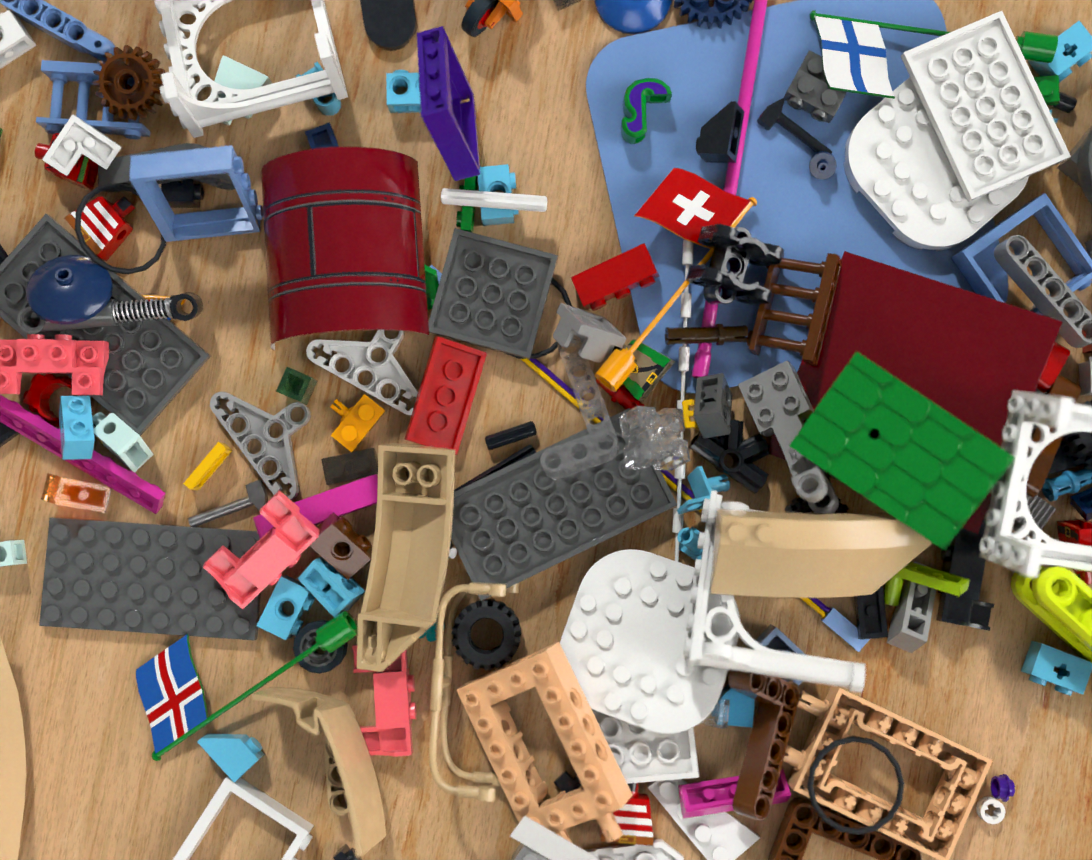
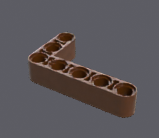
[728,670,799,821]
[768,797,922,860]

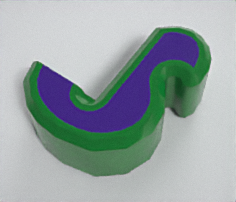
[620,78,672,144]

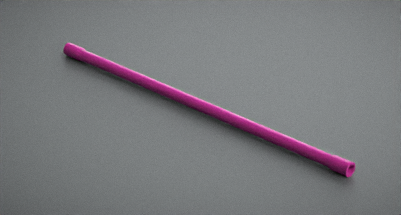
[692,0,768,378]

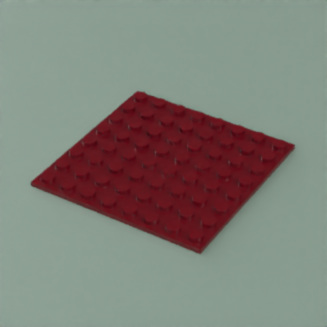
[769,251,1063,534]

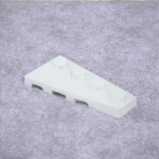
[647,779,760,860]

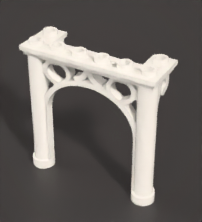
[683,490,865,693]

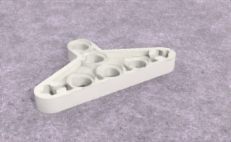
[306,330,418,416]

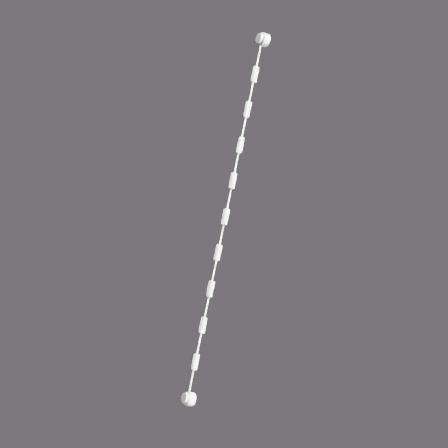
[672,240,694,563]

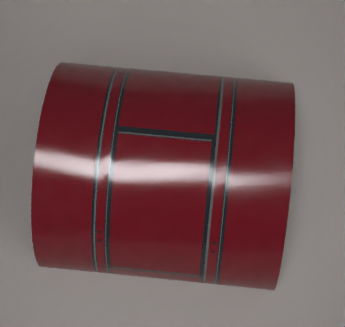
[261,147,429,350]

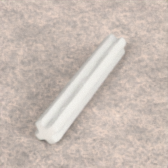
[441,188,547,212]

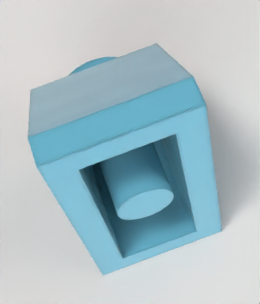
[197,733,265,782]

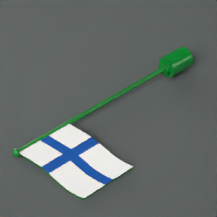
[809,10,1058,99]

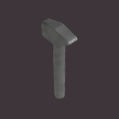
[188,480,267,527]

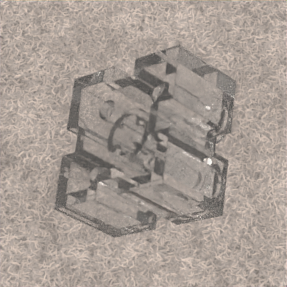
[619,406,690,471]

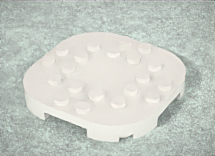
[844,77,1029,251]
[560,549,740,734]

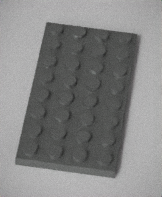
[0,214,211,436]
[451,408,677,601]
[39,517,261,640]

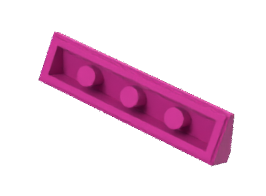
[678,769,791,819]

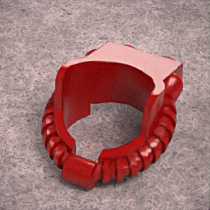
[23,373,93,428]

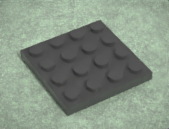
[428,228,558,359]

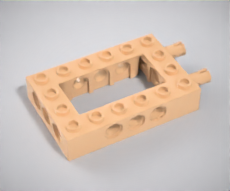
[456,642,632,843]
[783,685,993,860]

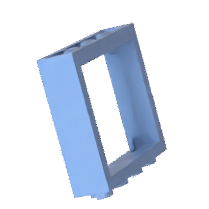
[130,145,264,242]
[951,193,1092,315]

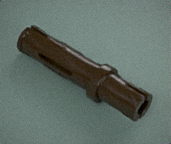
[665,324,748,345]

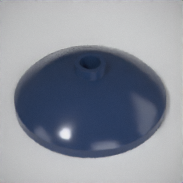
[26,255,113,325]

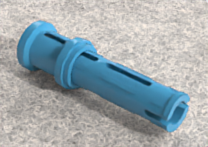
[1042,468,1092,502]

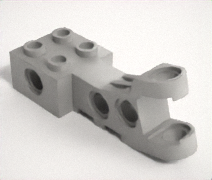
[738,360,839,514]

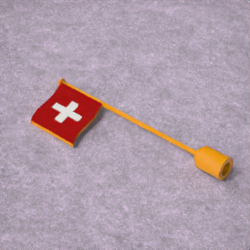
[595,167,757,392]

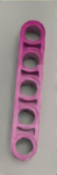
[253,474,378,539]

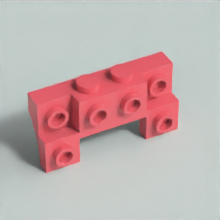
[0,334,109,395]
[203,490,320,609]
[352,644,417,757]

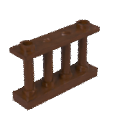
[747,245,842,367]

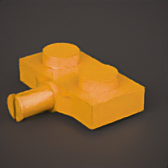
[330,394,386,452]

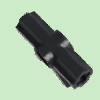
[688,420,770,494]

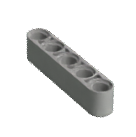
[994,235,1092,348]

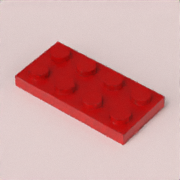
[404,336,487,455]

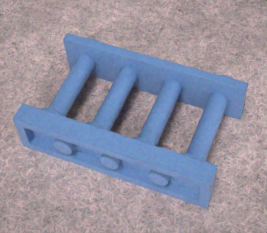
[36,60,151,139]

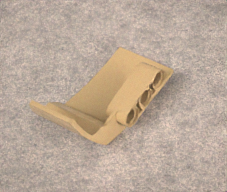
[252,687,386,857]

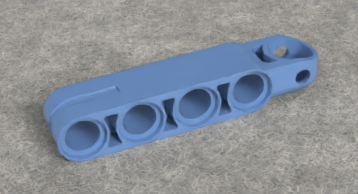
[0,0,116,62]

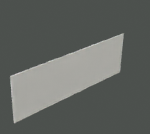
[510,816,600,860]

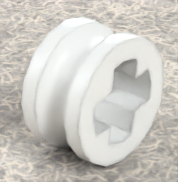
[976,796,1005,824]

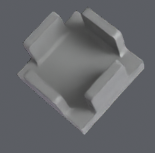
[553,303,627,363]

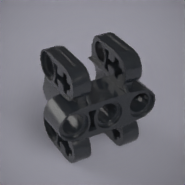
[686,224,784,305]

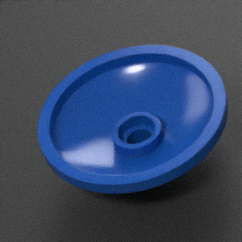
[595,0,672,34]

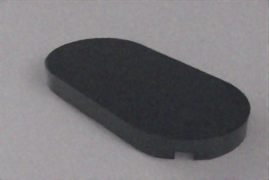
[360,0,417,51]

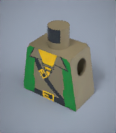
[611,339,675,401]

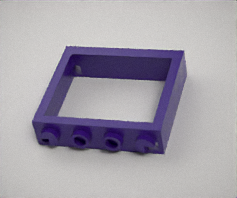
[417,26,480,181]

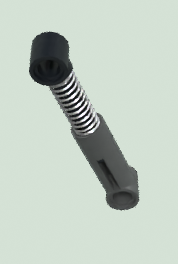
[17,292,203,334]

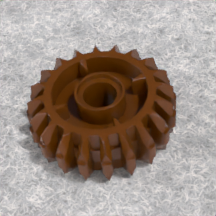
[92,45,166,121]

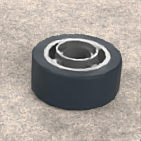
[293,620,348,674]

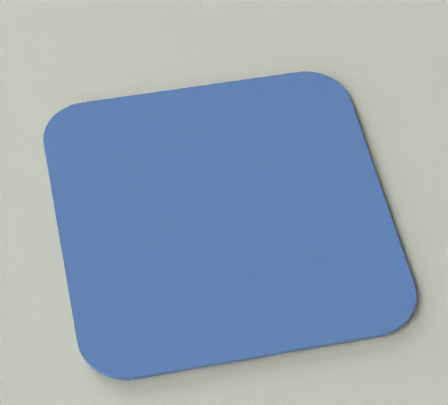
[586,0,1008,394]

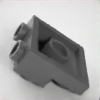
[783,50,846,123]

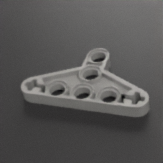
[210,392,311,500]

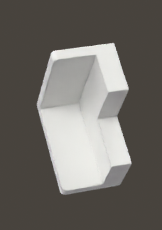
[42,114,123,176]

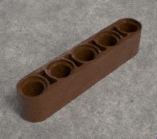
[1026,375,1081,497]

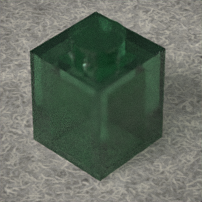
[276,367,318,405]

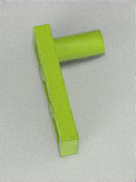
[884,562,970,606]

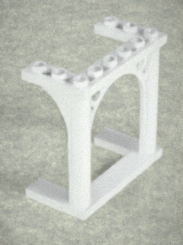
[154,0,348,138]
[980,390,1092,577]

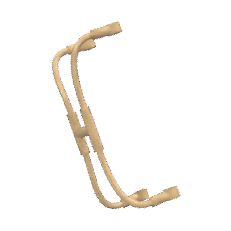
[429,582,519,801]

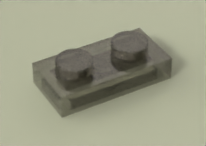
[321,448,378,485]

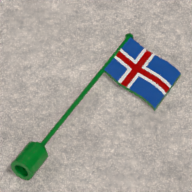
[136,611,358,761]

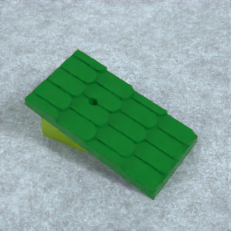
[789,351,1016,550]

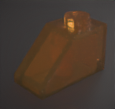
[41,473,112,513]

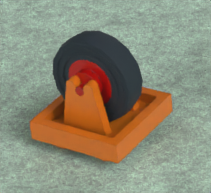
[461,0,523,37]

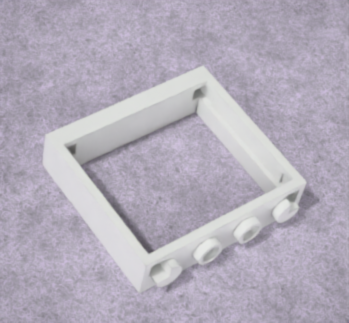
[173,776,314,860]

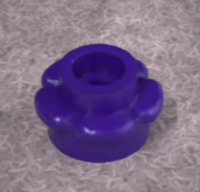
[990,774,1015,802]

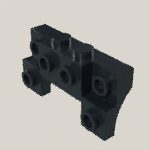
[936,518,994,631]

